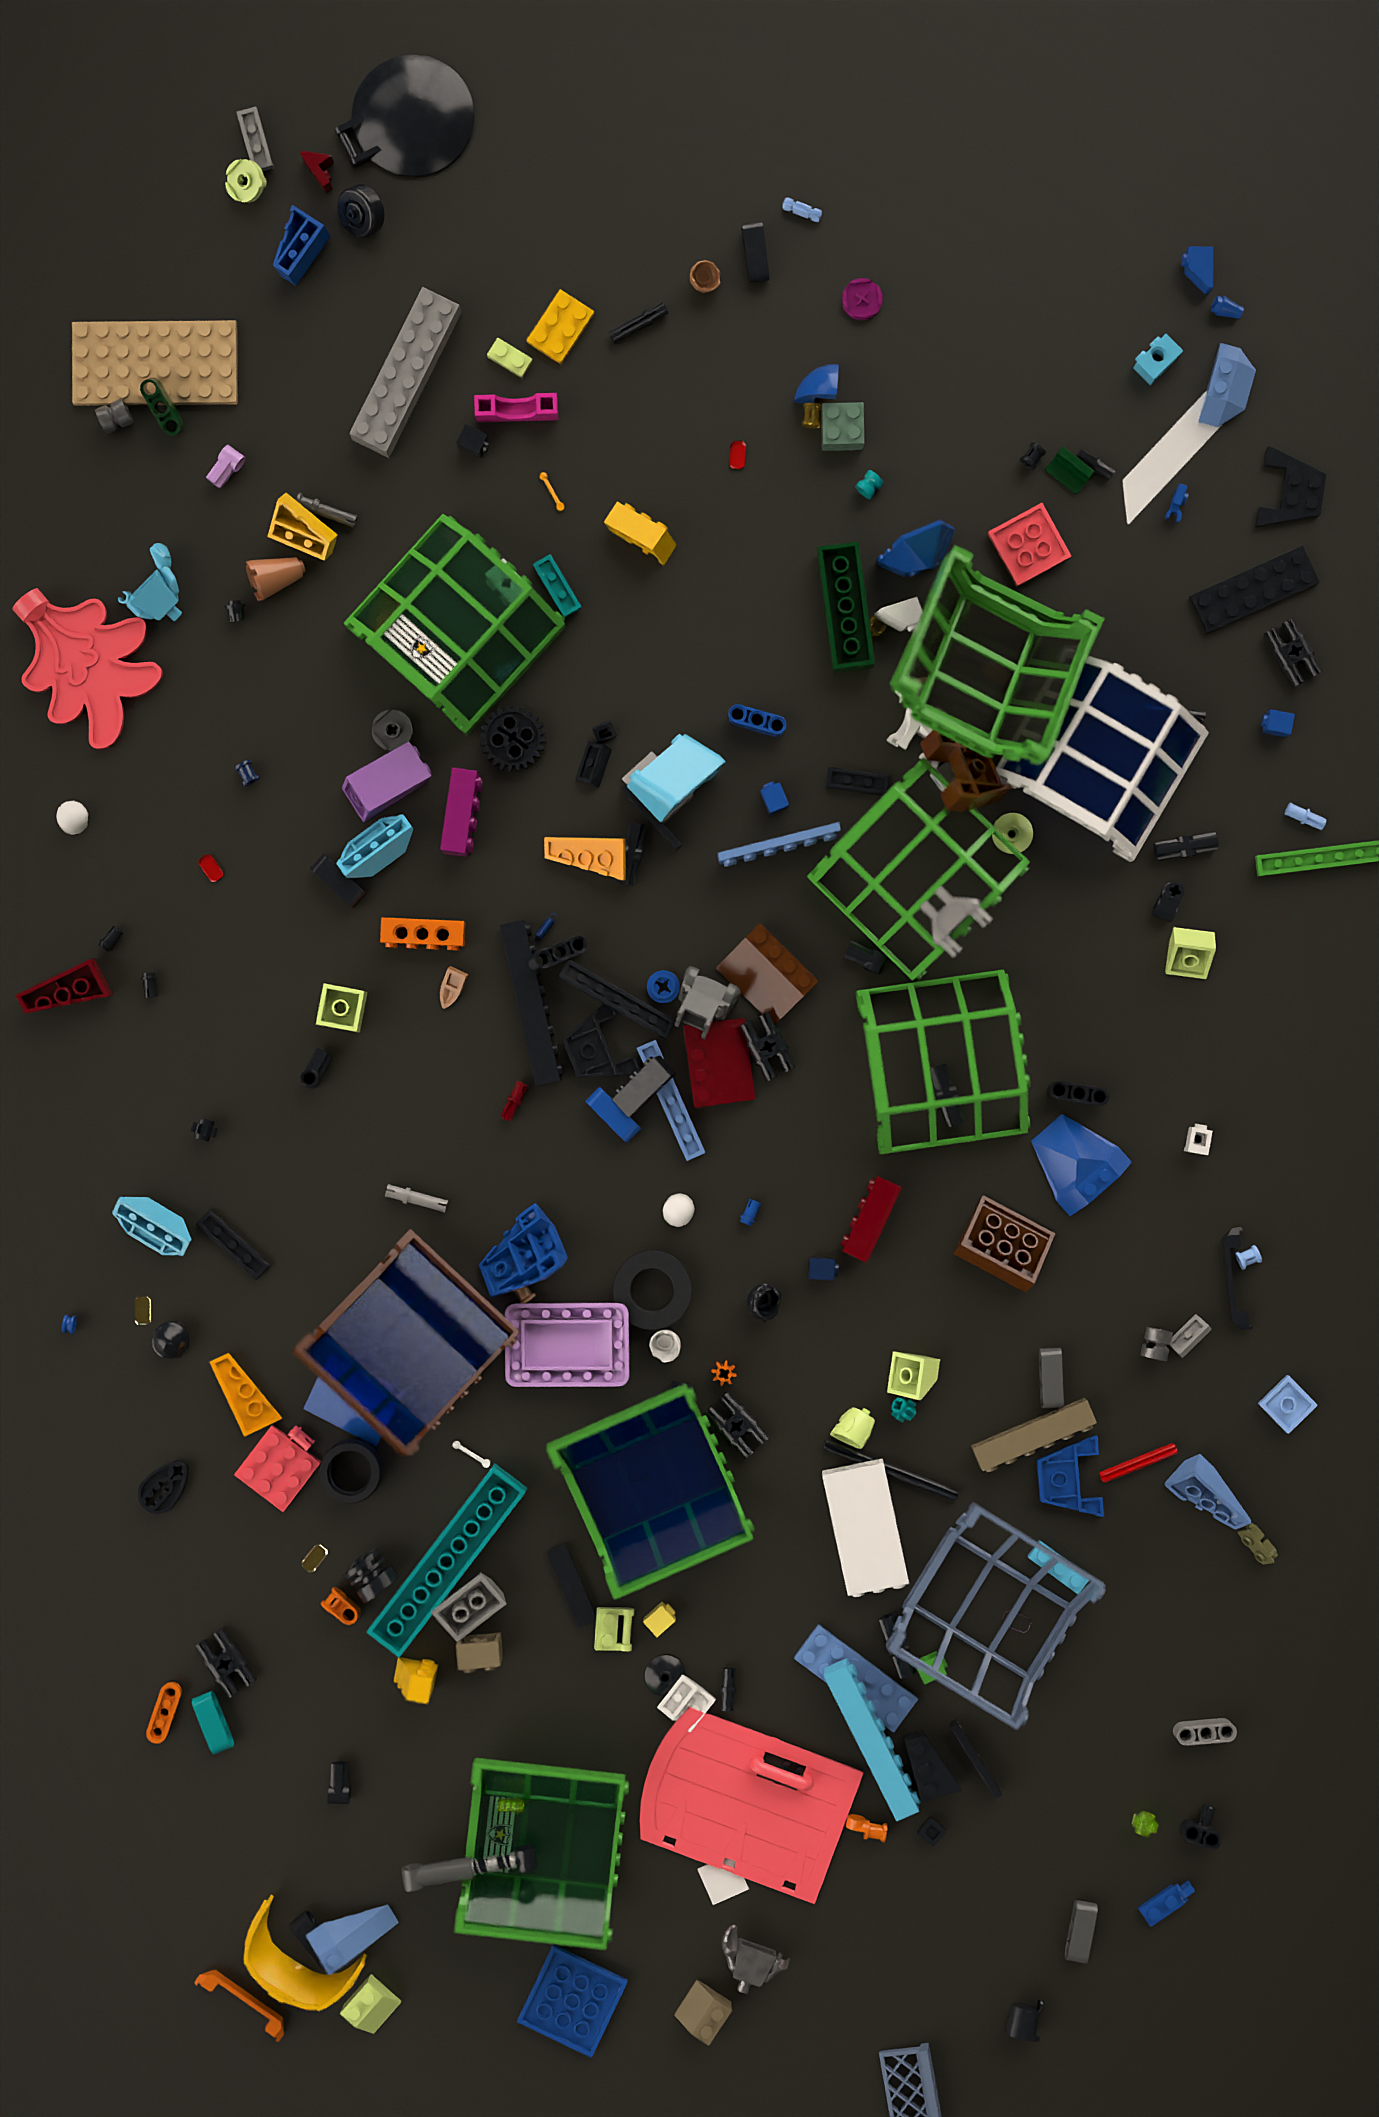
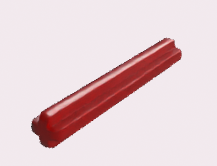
[1099,1443,1178,1483]

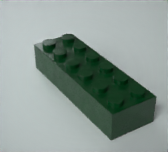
[816,541,875,673]

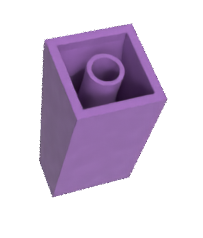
[342,742,431,822]

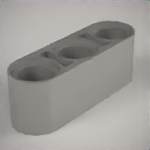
[1173,1718,1237,1745]

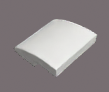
[657,1675,716,1732]

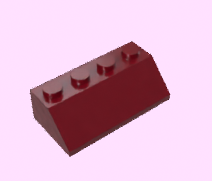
[840,1176,902,1263]

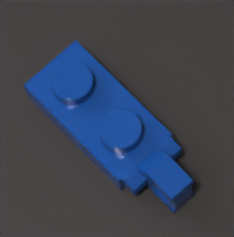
[1138,1881,1195,1927]

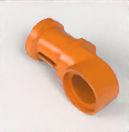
[846,1814,887,1842]

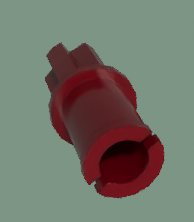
[501,1081,529,1122]

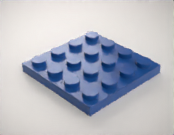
[517,1944,628,2058]

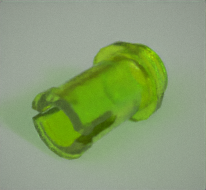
[497,1797,525,1815]

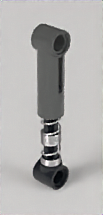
[401,1844,538,1891]

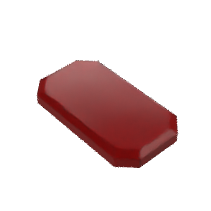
[729,441,746,469]
[198,854,224,882]

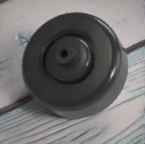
[337,184,385,238]

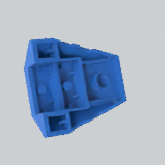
[876,520,955,577]
[1031,1114,1132,1216]
[479,1203,568,1298]

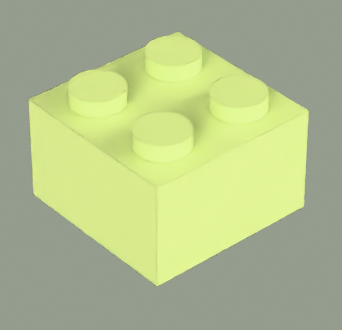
[316,984,367,1032]

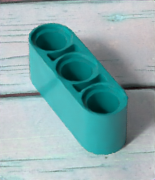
[192,1691,234,1755]

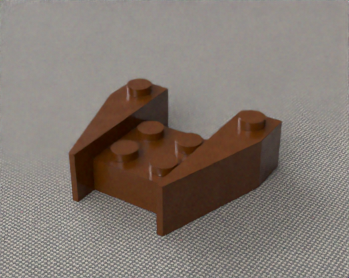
[920,730,1012,812]

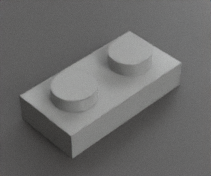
[1169,1314,1212,1358]

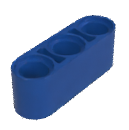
[728,704,786,737]
[585,1087,641,1143]

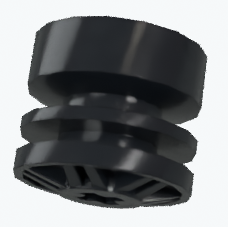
[343,1548,399,1603]

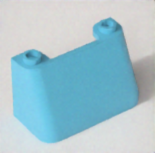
[627,734,726,822]

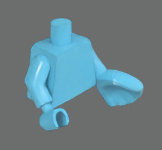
[118,543,182,621]

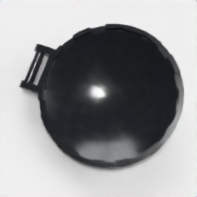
[334,55,474,177]

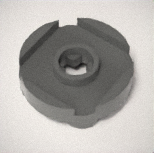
[372,710,414,751]

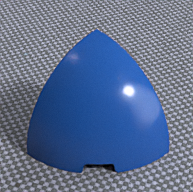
[794,364,839,404]

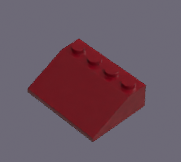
[683,1018,755,1108]

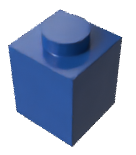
[1261,709,1295,737]
[760,781,789,815]

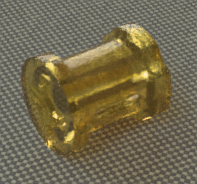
[802,403,821,428]

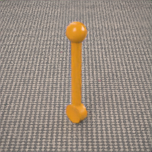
[539,472,565,511]

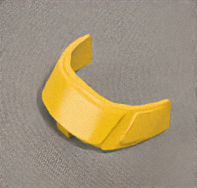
[244,1895,367,2011]

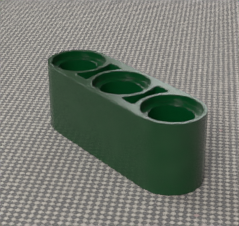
[140,378,184,436]

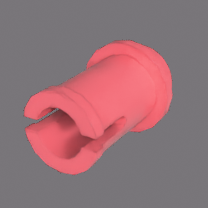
[288,1425,315,1451]

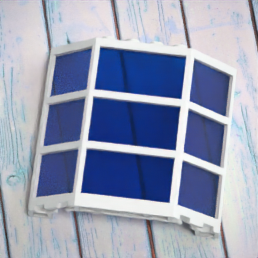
[996,649,1209,862]

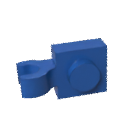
[1165,483,1188,523]

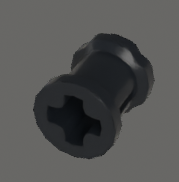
[1019,442,1046,470]

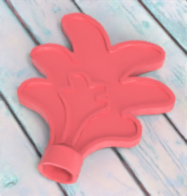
[13,588,163,749]

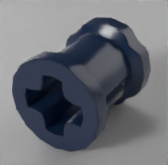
[234,760,260,787]

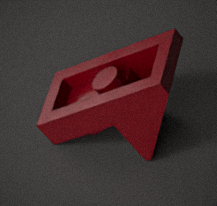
[300,151,334,193]

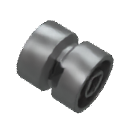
[95,398,133,434]
[1141,1327,1173,1361]

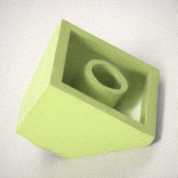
[887,1352,940,1400]

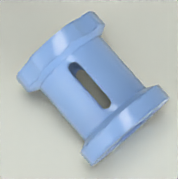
[1235,1245,1262,1270]

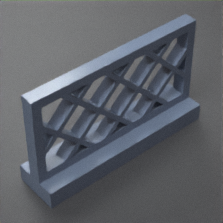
[879,2043,942,2117]

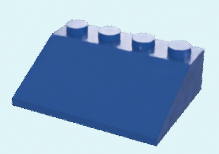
[303,1354,405,1447]

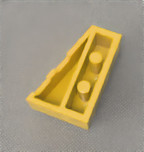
[268,493,337,561]
[604,502,677,565]
[394,1657,438,1704]

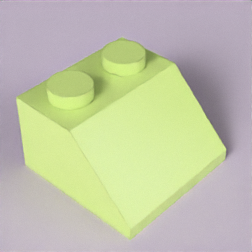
[1165,927,1216,979]
[340,1974,402,2034]

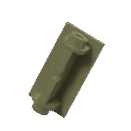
[1237,1522,1278,1565]

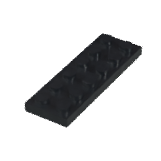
[1189,545,1320,634]

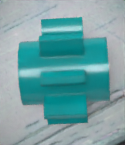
[891,1397,917,1423]

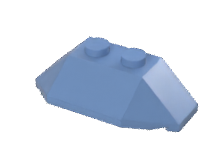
[1198,343,1256,427]

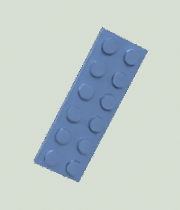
[717,822,841,867]
[794,1624,918,1733]

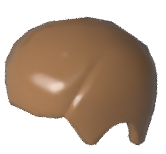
[690,260,721,293]

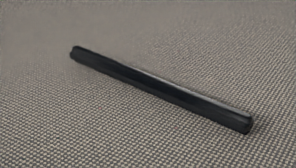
[823,1439,959,1501]

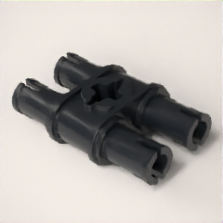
[1264,618,1323,688]
[739,1011,796,1081]
[703,1391,770,1459]
[195,1627,257,1699]

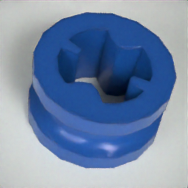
[62,1315,77,1334]

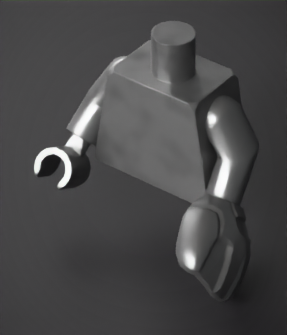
[722,1925,790,1994]

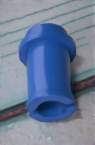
[740,1198,761,1226]

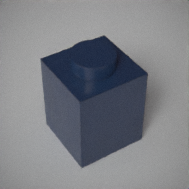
[808,1257,839,1281]

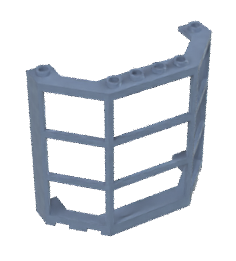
[886,1502,1105,1730]

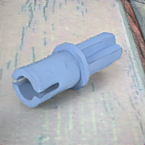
[1284,802,1326,830]

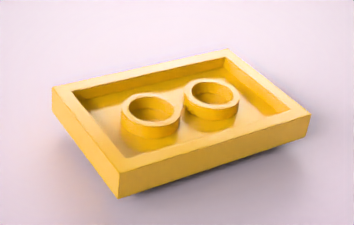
[527,289,595,364]

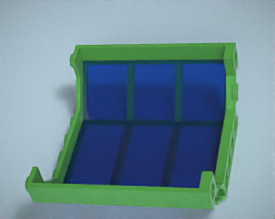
[547,1383,755,1599]

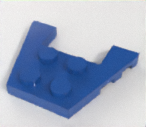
[1036,1435,1104,1517]

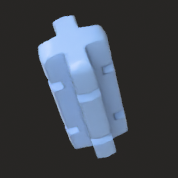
[782,197,822,222]

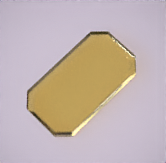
[135,1297,151,1325]
[302,1544,327,1572]

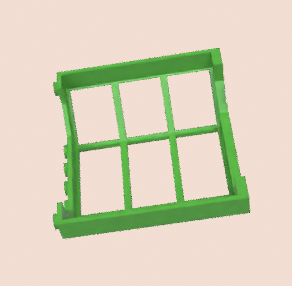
[892,551,1097,764]
[807,758,1030,981]
[856,969,1031,1154]

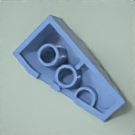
[1164,1454,1251,1530]
[306,1904,399,1975]

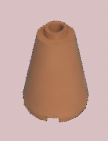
[246,557,305,602]

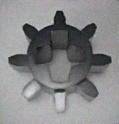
[191,1117,218,1141]

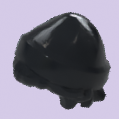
[746,1283,782,1322]
[151,1321,189,1359]

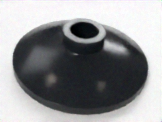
[645,1655,686,1697]

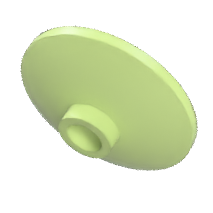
[992,813,1033,854]

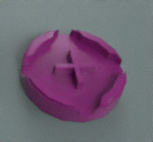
[842,278,883,320]

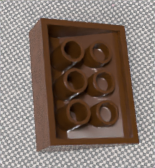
[716,923,818,1024]
[953,1195,1056,1292]

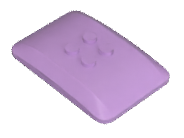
[505,1303,629,1387]

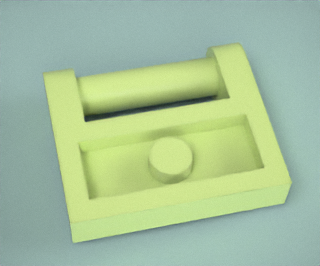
[594,1607,635,1652]

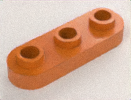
[146,1682,182,1744]

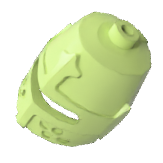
[830,1407,875,1449]

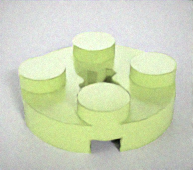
[225,159,267,203]

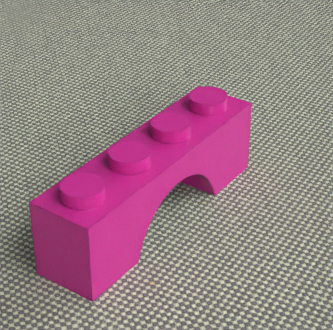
[474,393,558,422]

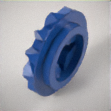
[647,970,680,1003]

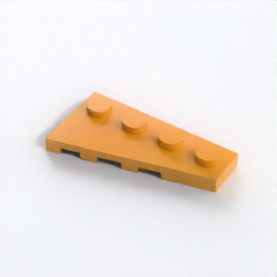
[544,837,626,880]

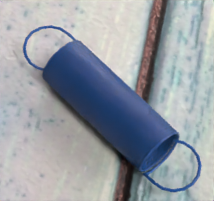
[533,913,557,942]

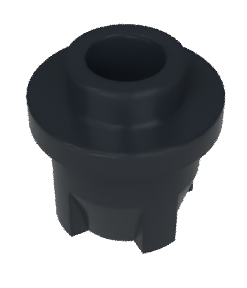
[224,600,245,622]

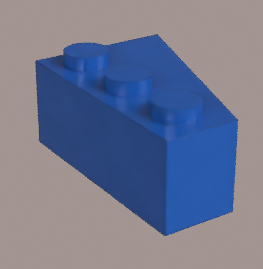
[273,205,331,286]

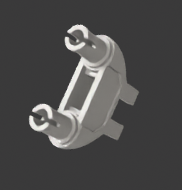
[920,885,992,958]

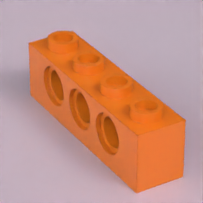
[380,917,466,951]

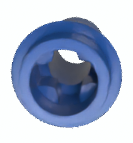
[1211,295,1244,319]

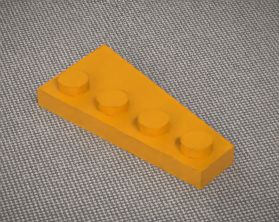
[210,1353,282,1437]

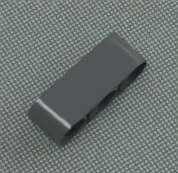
[1039,1348,1064,1408]
[1065,1900,1097,1964]

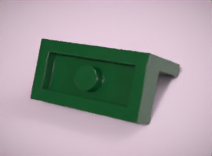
[1045,446,1094,495]

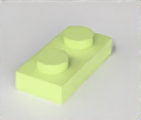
[487,338,533,378]

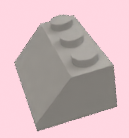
[431,1573,507,1642]

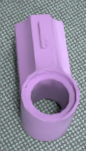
[206,445,246,489]

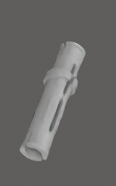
[385,1184,448,1213]

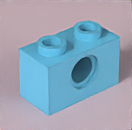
[1133,334,1183,385]

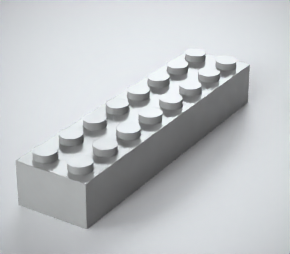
[349,287,462,458]

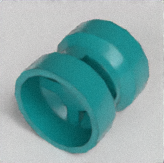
[855,470,884,499]

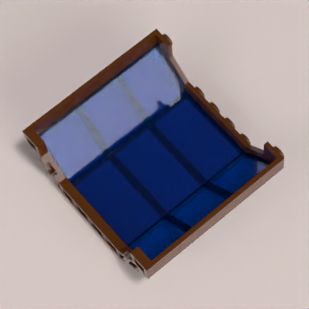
[292,1229,520,1457]

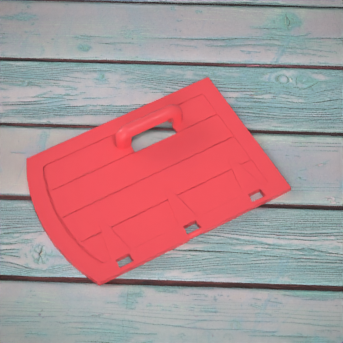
[640,1707,864,1904]

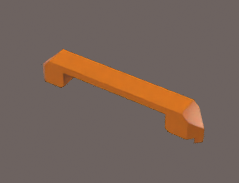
[194,1970,284,2042]

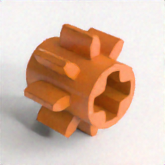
[711,1360,737,1386]

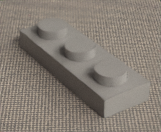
[237,107,274,171]

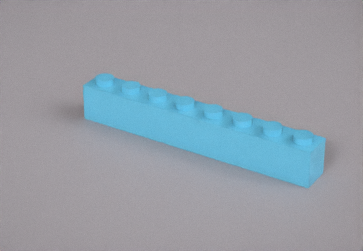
[824,1658,921,1821]

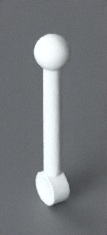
[452,1441,490,1468]

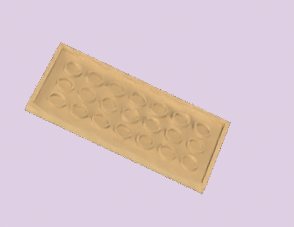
[72,321,238,406]

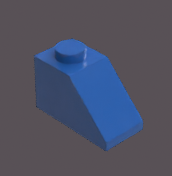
[1181,246,1213,294]

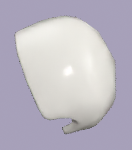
[56,801,88,835]
[662,1193,695,1227]
[649,1329,681,1363]

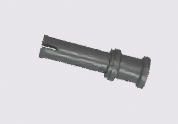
[296,493,358,528]

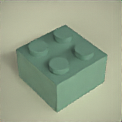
[821,402,864,451]

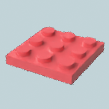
[987,503,1071,587]
[234,1425,321,1512]

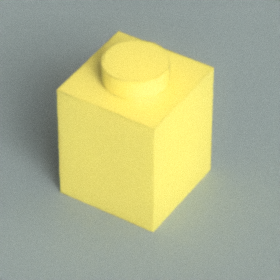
[643,1602,676,1637]

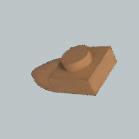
[440,966,469,1009]

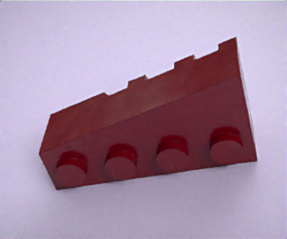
[15,958,113,1014]

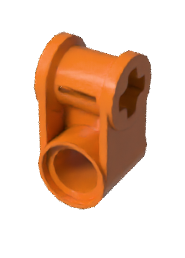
[320,1587,361,1625]

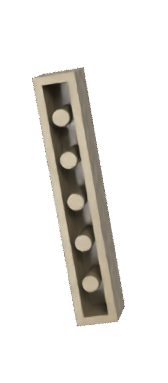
[971,1398,1097,1472]

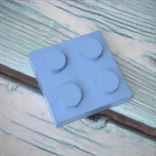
[1258,1375,1318,1434]

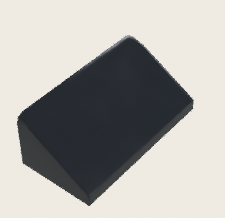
[575,741,612,787]

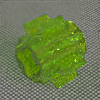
[1131,1811,1159,1837]

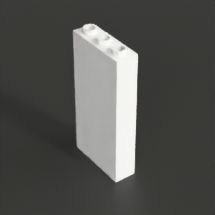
[822,1458,909,1597]

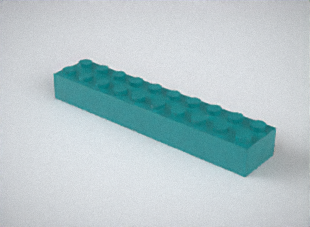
[366,1463,527,1657]

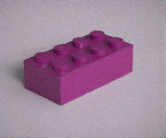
[440,767,483,857]

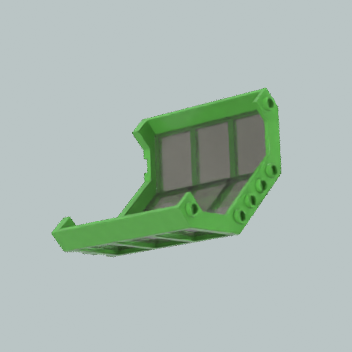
[890,545,1105,747]

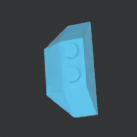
[337,814,413,878]
[112,1197,191,1256]

